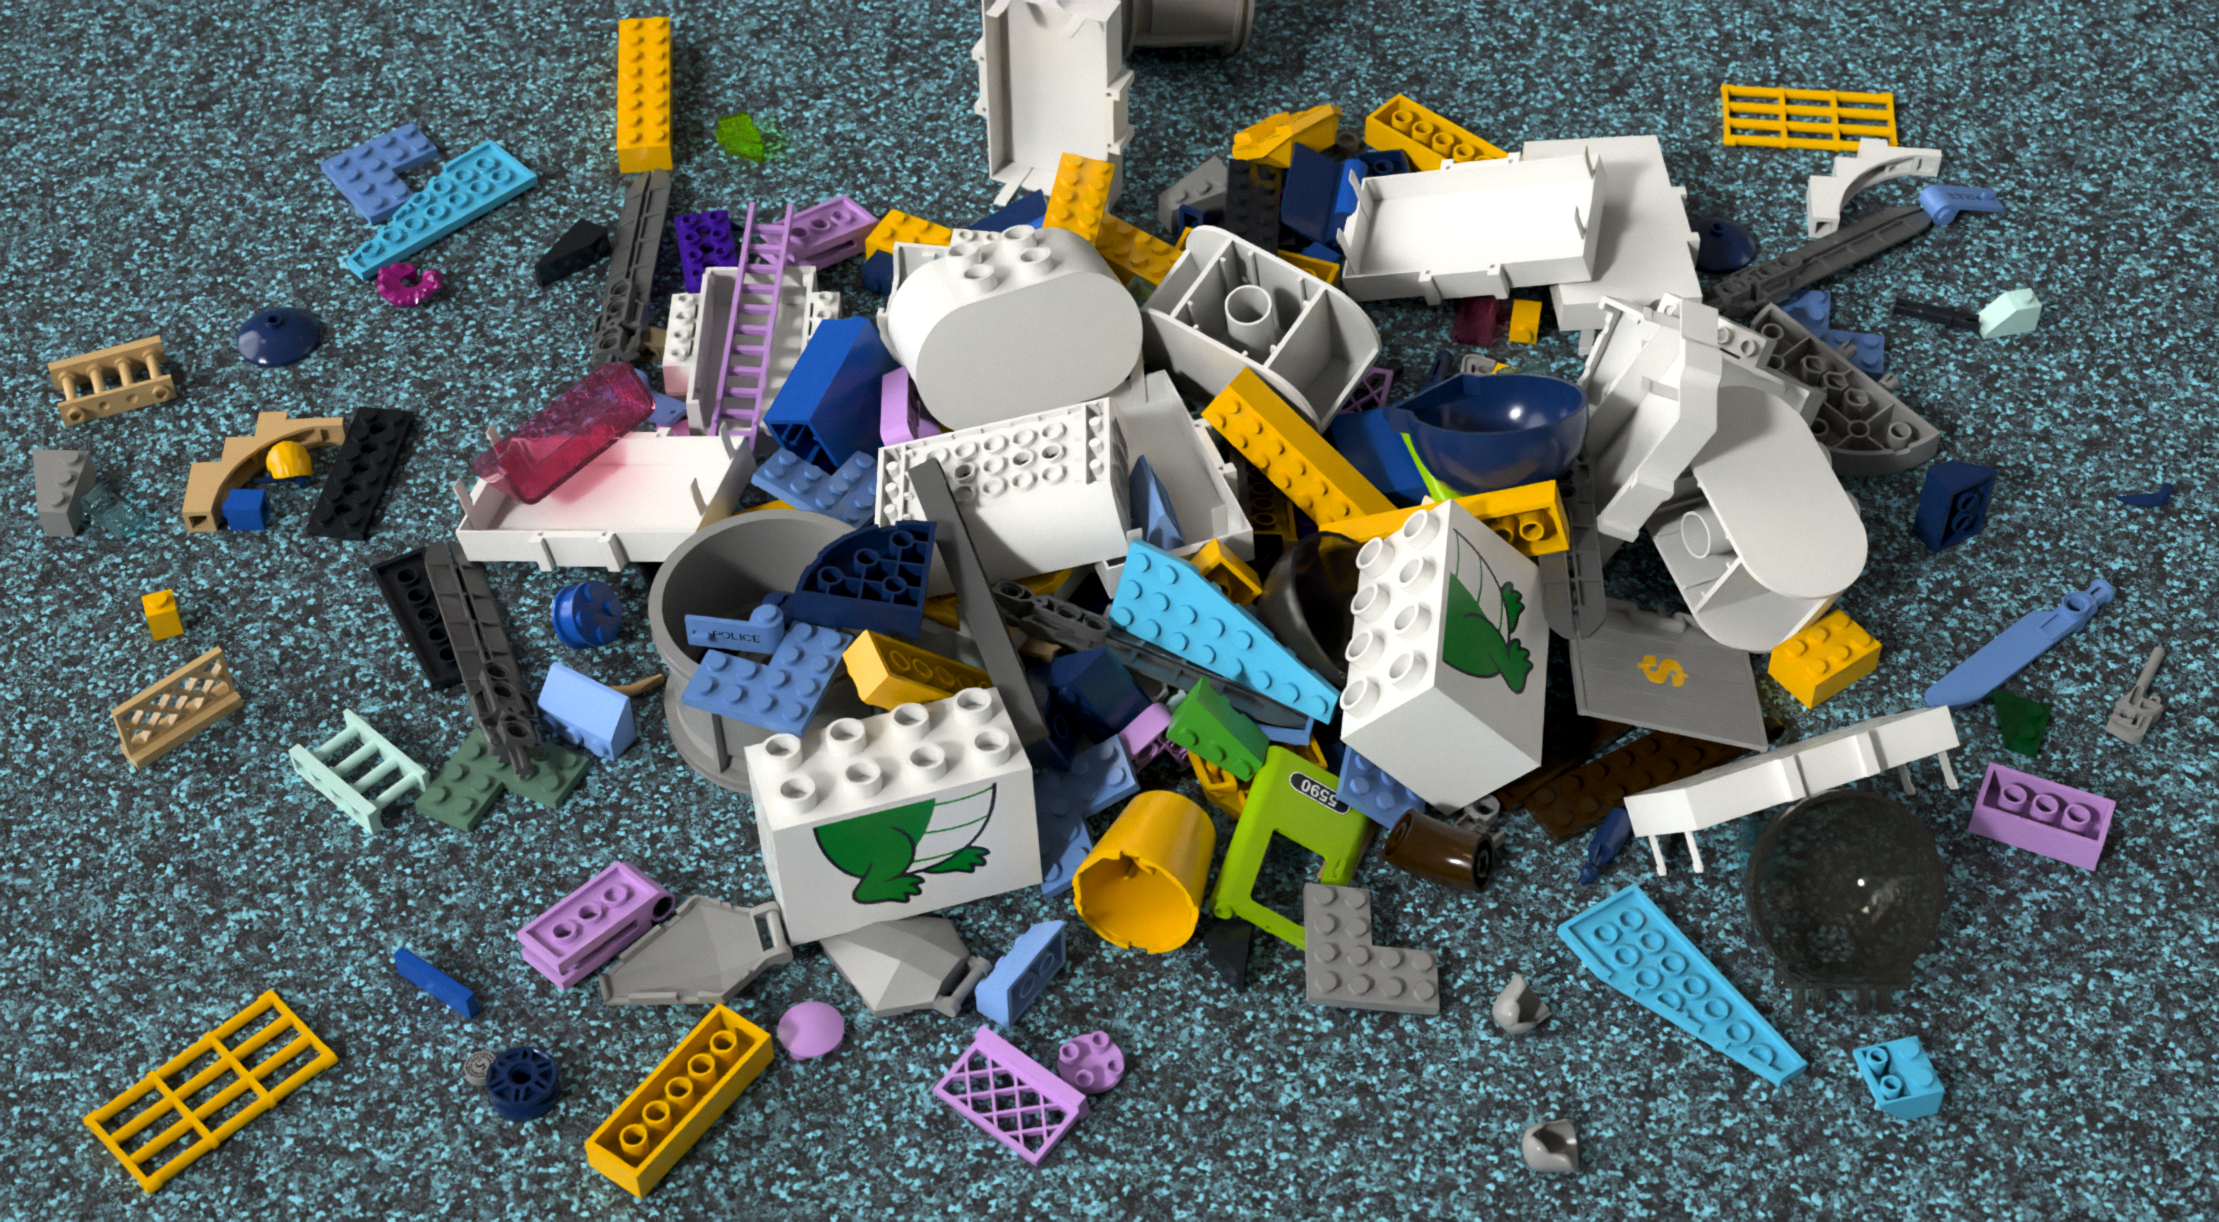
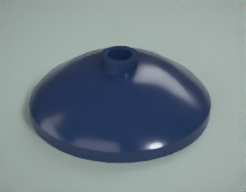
[1688,216,1756,274]
[236,307,321,368]

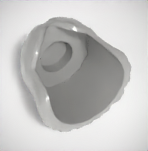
[1492,973,1552,1035]
[1522,1118,1579,1173]

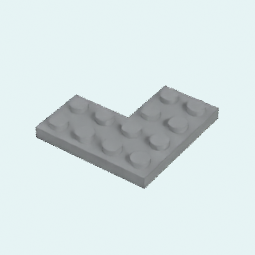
[1303,883,1440,1016]

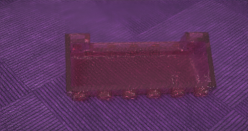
[470,361,655,505]

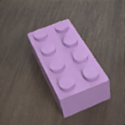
[1967,762,2116,871]

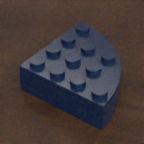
[792,520,937,639]

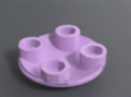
[778,1001,845,1061]
[1058,1031,1125,1093]

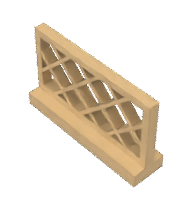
[111,646,244,770]

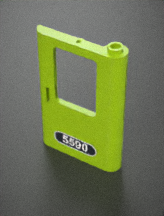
[1208,745,1371,951]

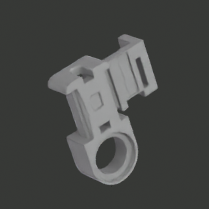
[1445,794,1506,850]

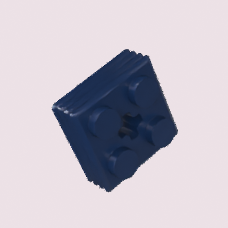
[1353,149,1411,178]

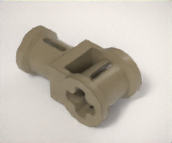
[637,326,667,363]

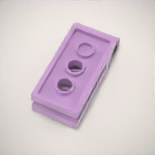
[759,194,881,271]
[517,861,675,992]

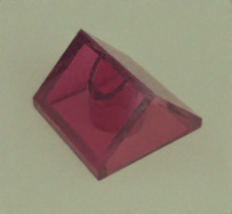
[1450,295,1502,348]

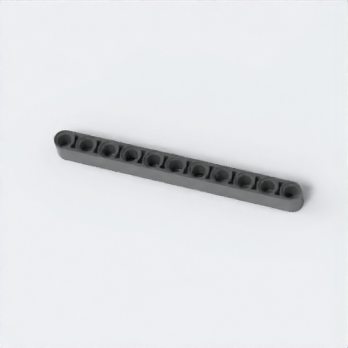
[907,456,1051,748]

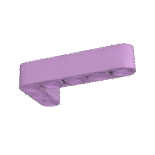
[880,366,941,447]
[1118,702,1193,774]

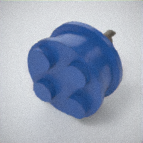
[544,580,623,650]

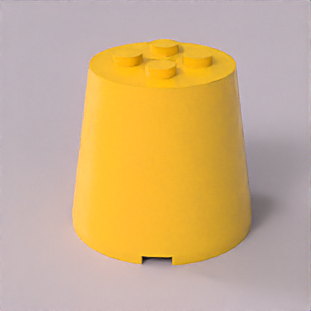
[1071,790,1216,954]

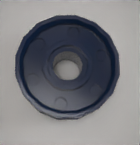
[486,1046,561,1122]

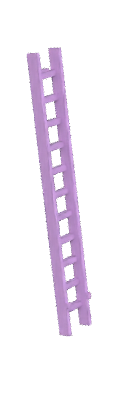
[709,202,794,460]

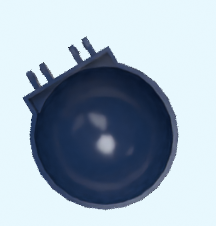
[1382,372,1589,497]

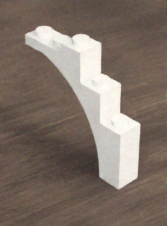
[1806,138,1942,238]

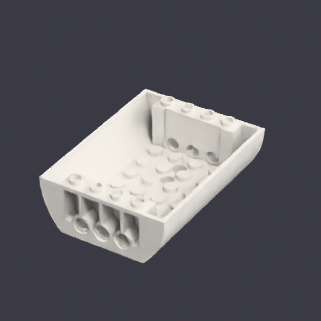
[874,397,1131,598]

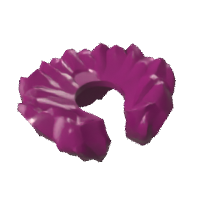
[375,262,444,309]

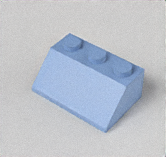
[1130,454,1187,551]
[536,662,637,762]
[975,920,1066,1029]

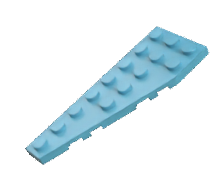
[346,139,538,281]
[1108,538,1342,724]
[1557,883,1807,1087]

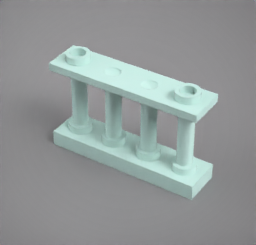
[288,708,430,835]

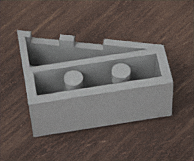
[1159,156,1227,235]
[32,449,97,537]

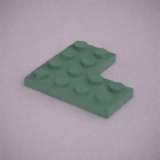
[415,727,590,833]

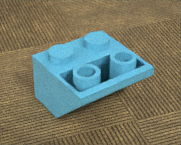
[1852,1035,1945,1121]

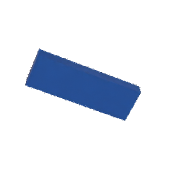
[393,947,479,1020]

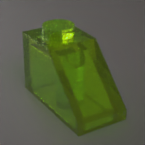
[715,111,765,163]

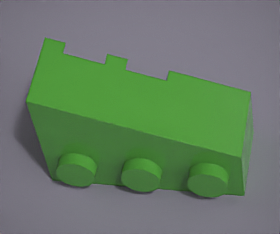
[1166,675,1270,782]

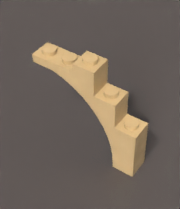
[182,411,347,533]

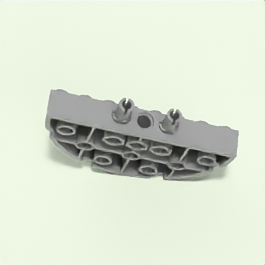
[1750,302,1941,477]

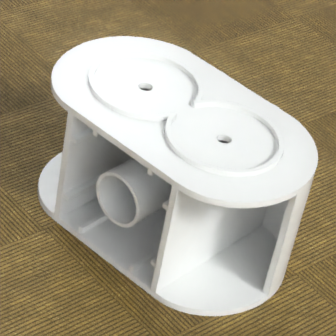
[888,225,1143,431]
[1138,225,1382,436]
[1644,386,1868,654]

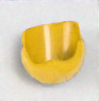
[266,441,312,479]

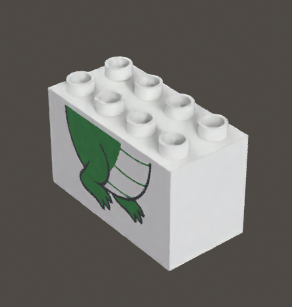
[1340,498,1549,816]
[744,687,1043,947]

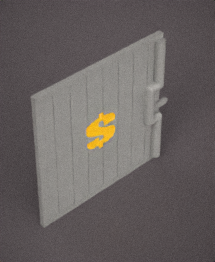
[1568,590,1769,753]

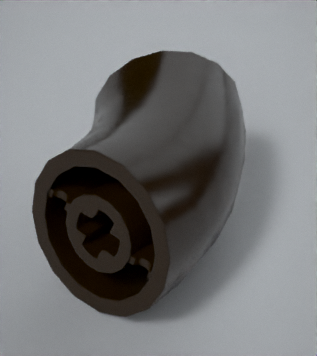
[1382,808,1495,894]

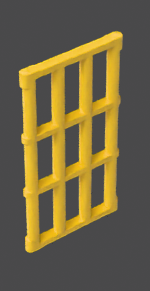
[1720,84,1898,152]
[82,989,339,1195]

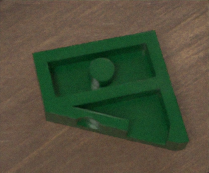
[1990,689,2052,758]

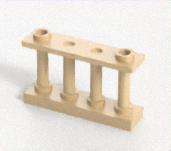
[47,335,178,427]

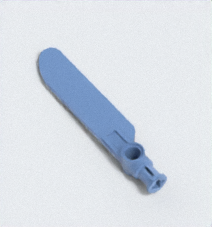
[1924,578,2115,711]

